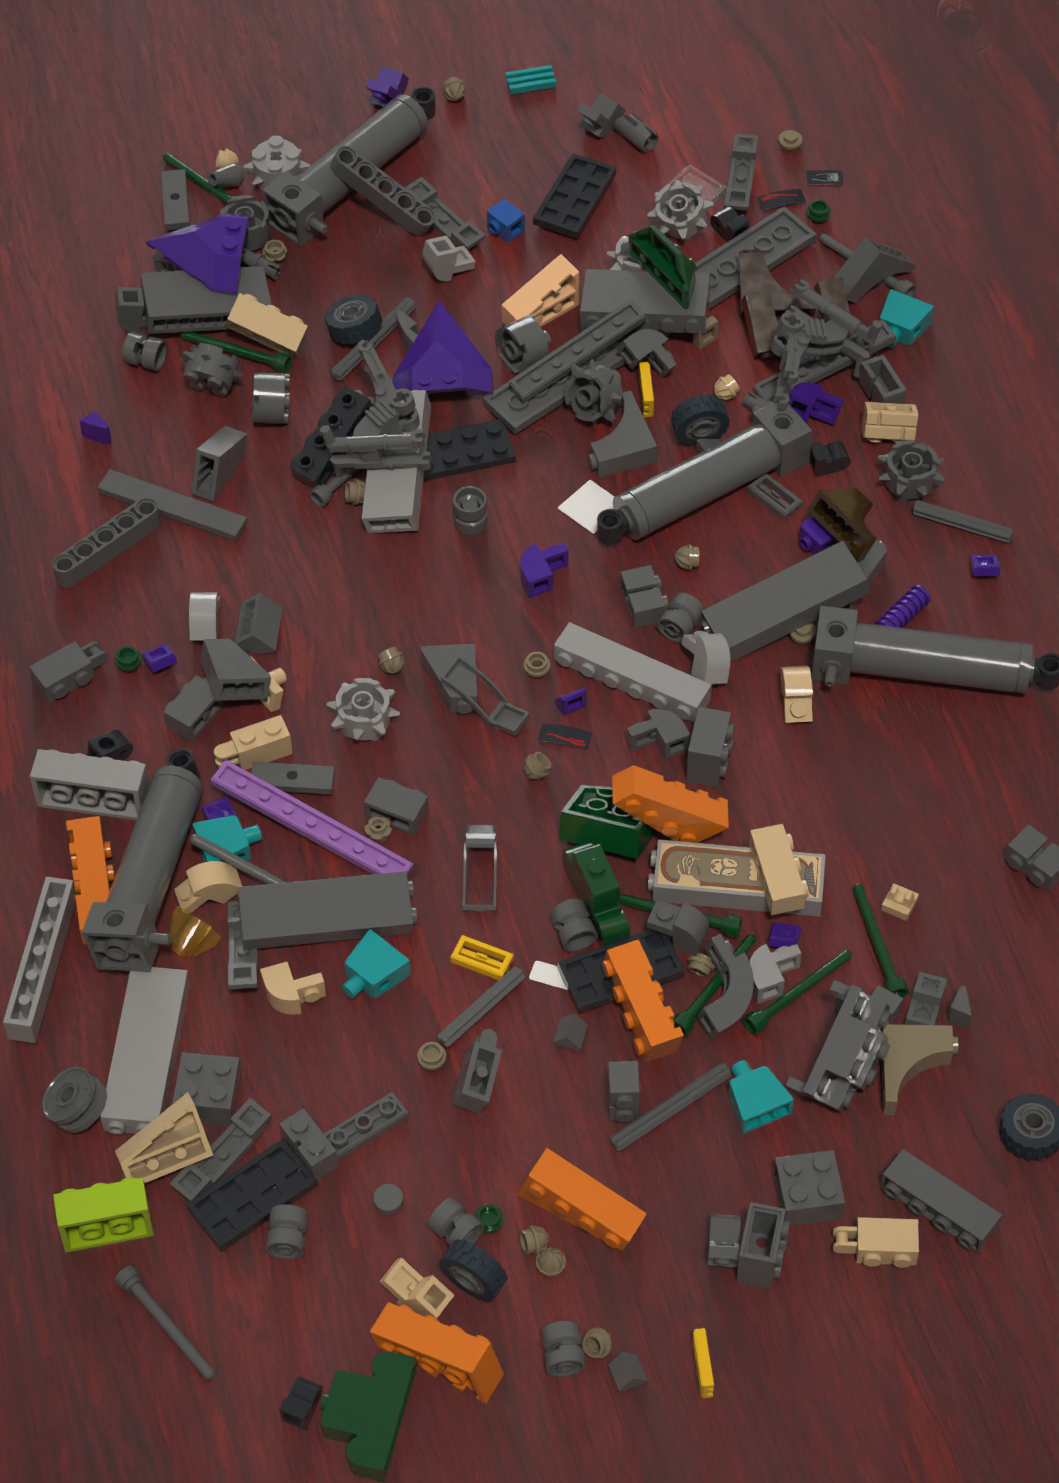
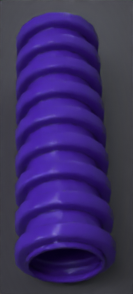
[874,585,931,628]

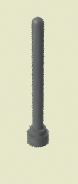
[819,234,917,297]
[309,468,359,508]
[190,834,287,884]
[115,1265,215,1380]

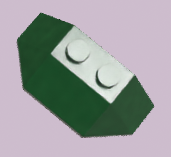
[628,225,697,310]

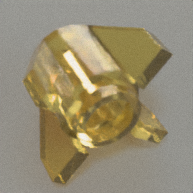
[170,905,222,958]

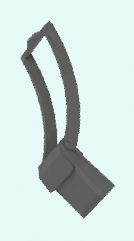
[440,655,530,736]
[462,825,497,911]

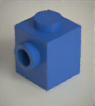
[487,199,525,243]

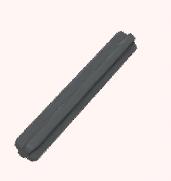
[913,500,1013,543]
[437,966,525,1048]

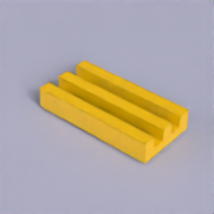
[639,362,654,418]
[450,935,514,980]
[692,1328,714,1399]

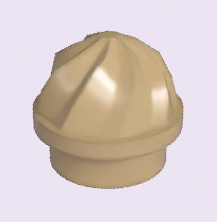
[216,148,239,169]
[714,374,740,400]

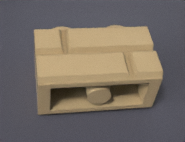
[861,402,918,443]

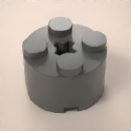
[220,195,271,251]
[495,314,551,374]
[252,372,290,424]

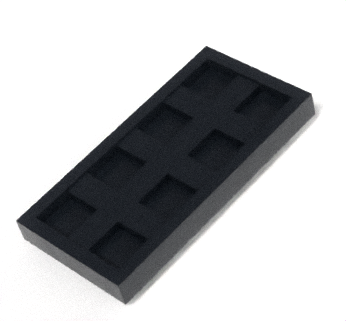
[533,153,617,239]
[423,419,516,482]
[558,929,685,1013]
[186,1139,318,1252]

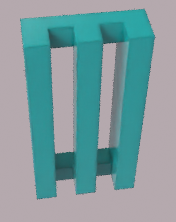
[505,65,556,95]

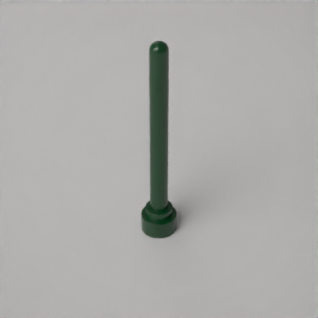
[163,153,237,205]
[180,331,292,373]
[853,884,909,998]
[620,893,743,938]
[673,934,756,1038]
[742,950,852,1036]

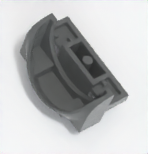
[786,980,892,1113]

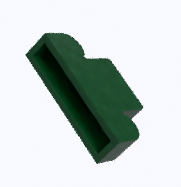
[563,841,630,947]
[320,1351,417,1483]

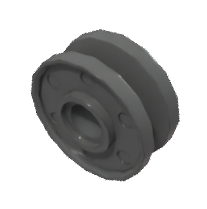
[42,1066,107,1133]

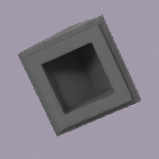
[553,1013,588,1051]
[608,1352,647,1393]

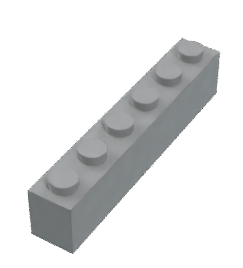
[554,622,712,723]
[3,877,77,1043]

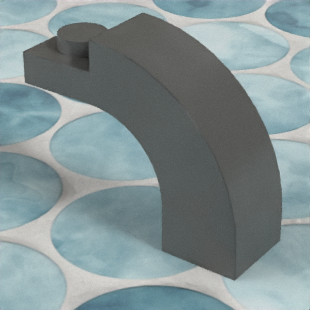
[697,934,754,1040]

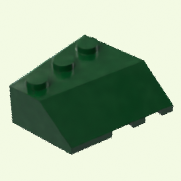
[560,785,657,859]

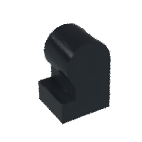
[710,206,749,242]
[810,441,851,477]
[87,730,133,761]
[279,1376,323,1431]

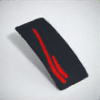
[758,189,806,211]
[538,724,592,750]

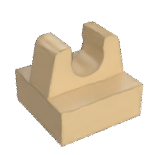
[881,883,919,921]

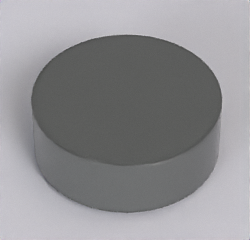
[373,1184,403,1215]

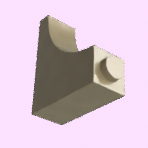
[881,1024,958,1115]

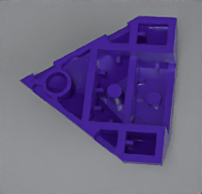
[146,213,251,295]
[393,300,493,396]

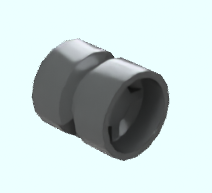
[122,331,167,371]
[453,486,487,535]
[657,593,704,643]
[550,899,598,952]
[427,1197,484,1246]
[265,1204,309,1260]
[541,1321,586,1377]

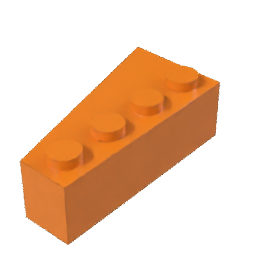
[612,765,729,843]
[66,816,115,944]
[602,939,684,1063]
[517,1148,647,1251]
[370,1302,504,1404]

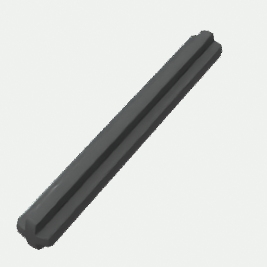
[330,297,416,381]
[610,1062,731,1151]

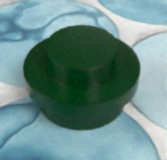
[807,199,831,222]
[115,646,142,671]
[474,1204,504,1234]

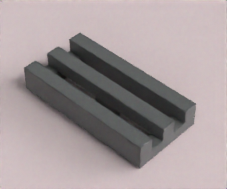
[747,473,803,521]

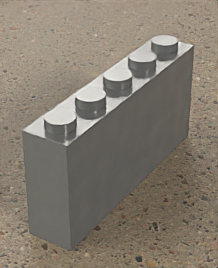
[140,266,272,334]
[580,269,710,334]

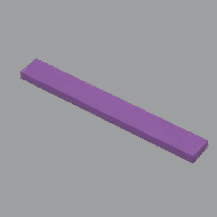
[211,760,413,876]

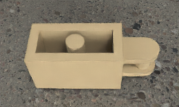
[214,715,293,770]
[833,1217,919,1268]

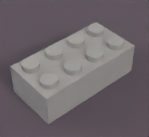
[30,749,149,820]

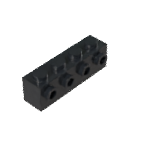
[289,386,374,488]

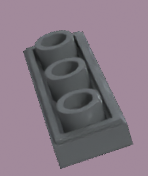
[161,169,190,230]
[251,762,335,795]
[324,1092,409,1161]

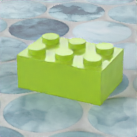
[53,1177,154,1253]

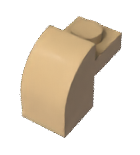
[780,666,813,723]
[174,861,242,914]
[260,962,326,1015]
[380,1258,454,1318]

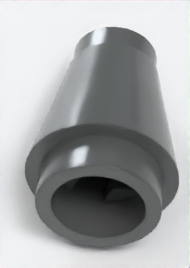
[208,163,244,187]

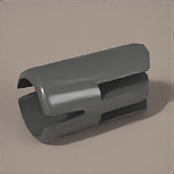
[614,113,659,152]

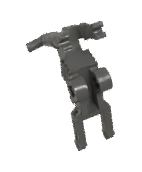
[771,280,882,410]
[320,340,432,477]

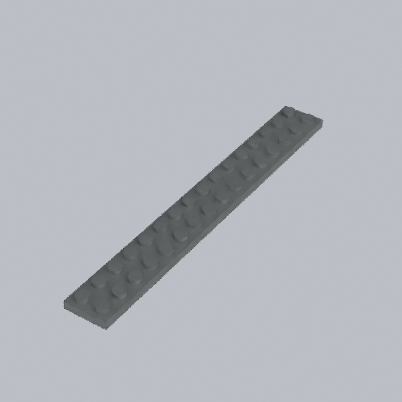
[483,207,817,434]

